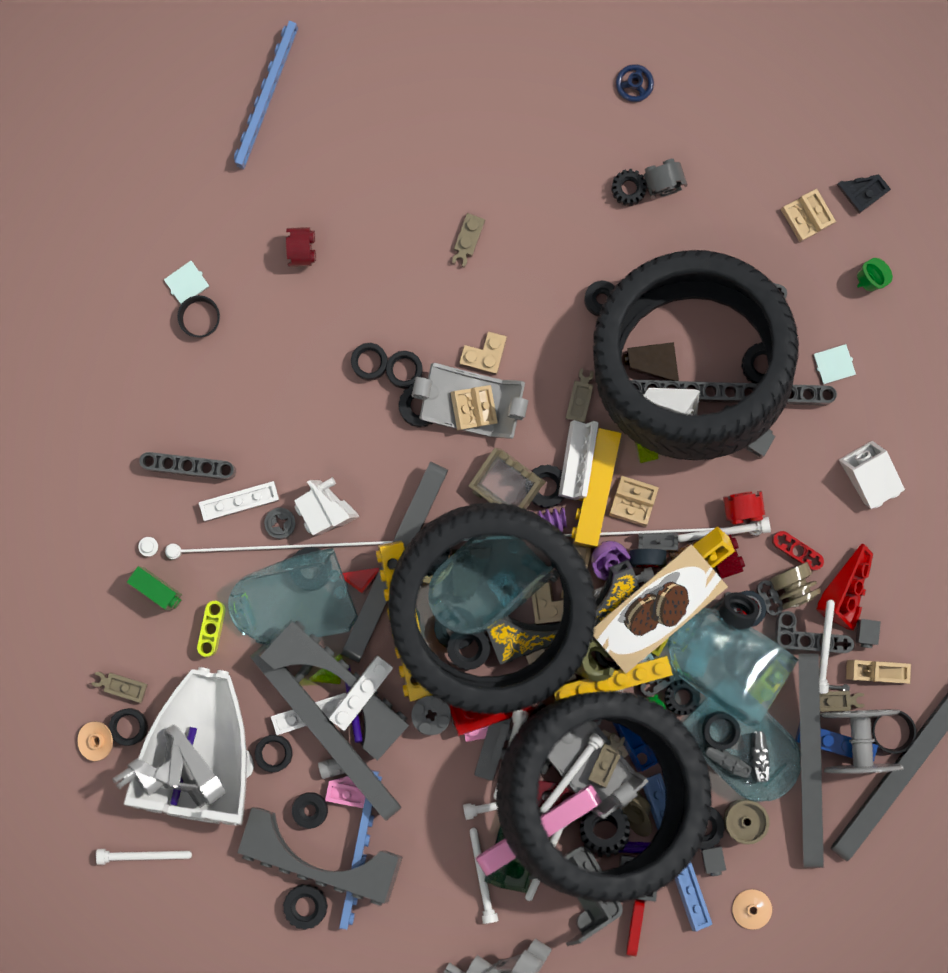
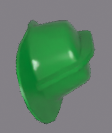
[857,258,893,292]

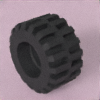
[580,808,630,857]

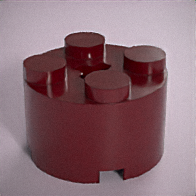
[286,227,316,267]

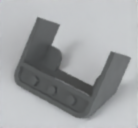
[528,846,623,946]

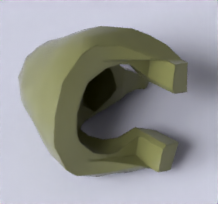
[575,639,615,681]

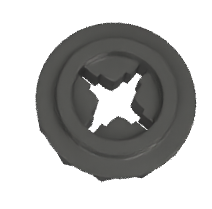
[264,508,296,539]

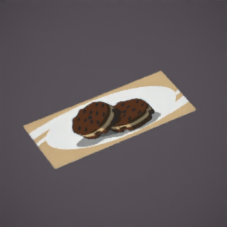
[593,545,728,673]

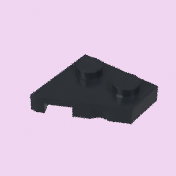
[837,174,891,214]

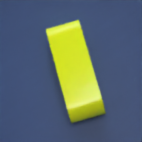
[197,601,225,657]

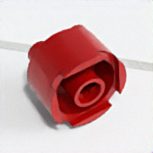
[723,491,765,524]

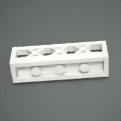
[558,420,599,500]

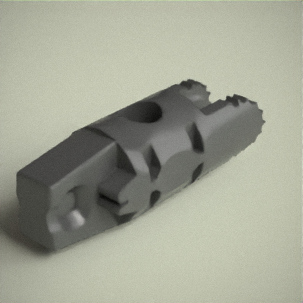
[750,731,770,782]
[704,746,752,778]

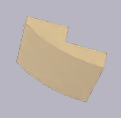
[781,189,836,242]
[450,385,498,430]
[609,476,659,527]

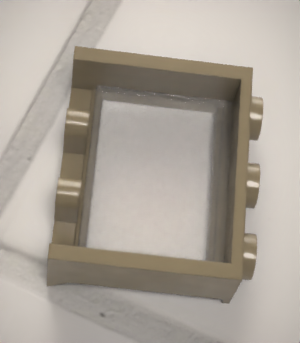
[469,448,546,509]

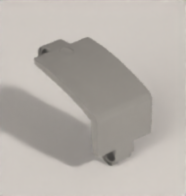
[411,363,529,439]
[548,721,648,819]

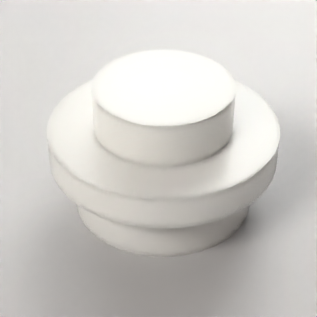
[139,537,158,556]

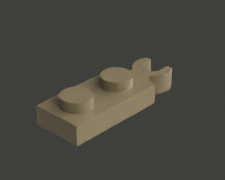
[452,213,485,268]
[565,368,594,423]
[92,672,148,703]
[820,691,864,712]
[588,732,625,788]

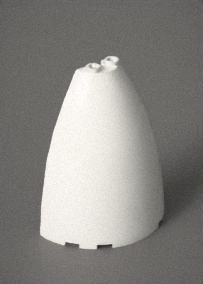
[124,667,247,826]

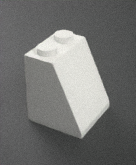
[642,388,700,415]
[839,441,905,509]

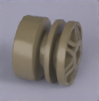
[770,562,821,609]

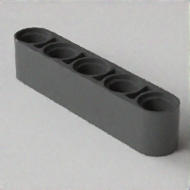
[139,452,236,480]

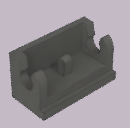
[638,533,678,553]

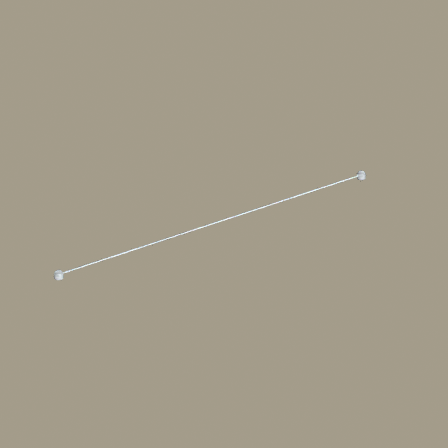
[165,521,762,560]

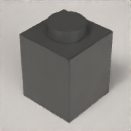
[855,619,881,648]
[701,845,726,876]

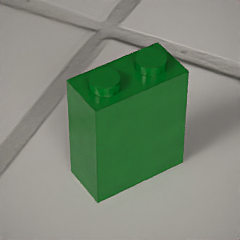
[127,566,182,610]

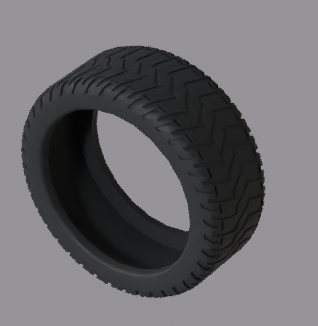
[593,250,799,461]
[388,502,597,714]
[496,691,712,903]

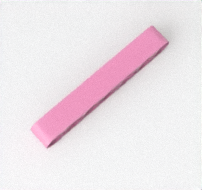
[475,784,602,876]

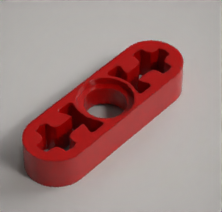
[772,531,824,571]
[626,899,645,957]

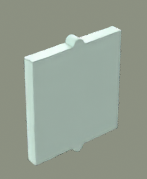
[164,261,210,304]
[813,344,856,385]

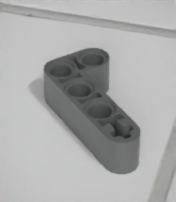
[775,611,854,653]

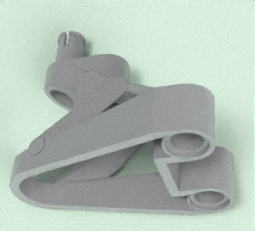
[112,725,226,808]
[443,938,552,973]

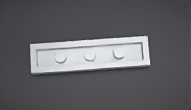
[199,481,279,521]
[328,655,393,731]
[271,693,347,735]

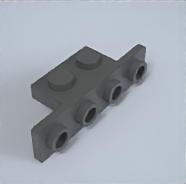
[474,718,512,781]

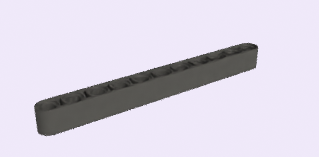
[630,380,837,405]
[341,462,448,663]
[250,643,402,821]
[798,654,824,868]
[831,693,948,862]

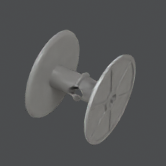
[820,709,904,773]

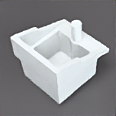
[294,477,359,535]

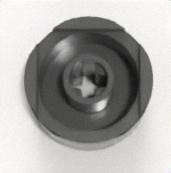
[644,159,688,198]
[411,696,451,735]

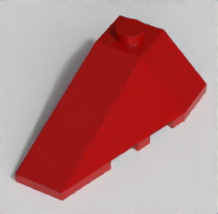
[816,544,873,631]

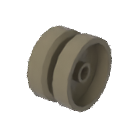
[723,799,770,844]

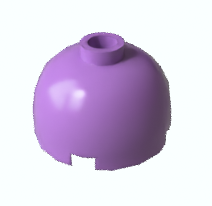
[591,541,631,580]

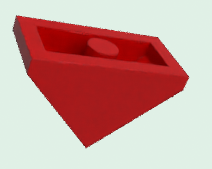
[340,567,380,594]

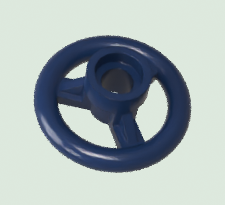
[616,64,654,102]

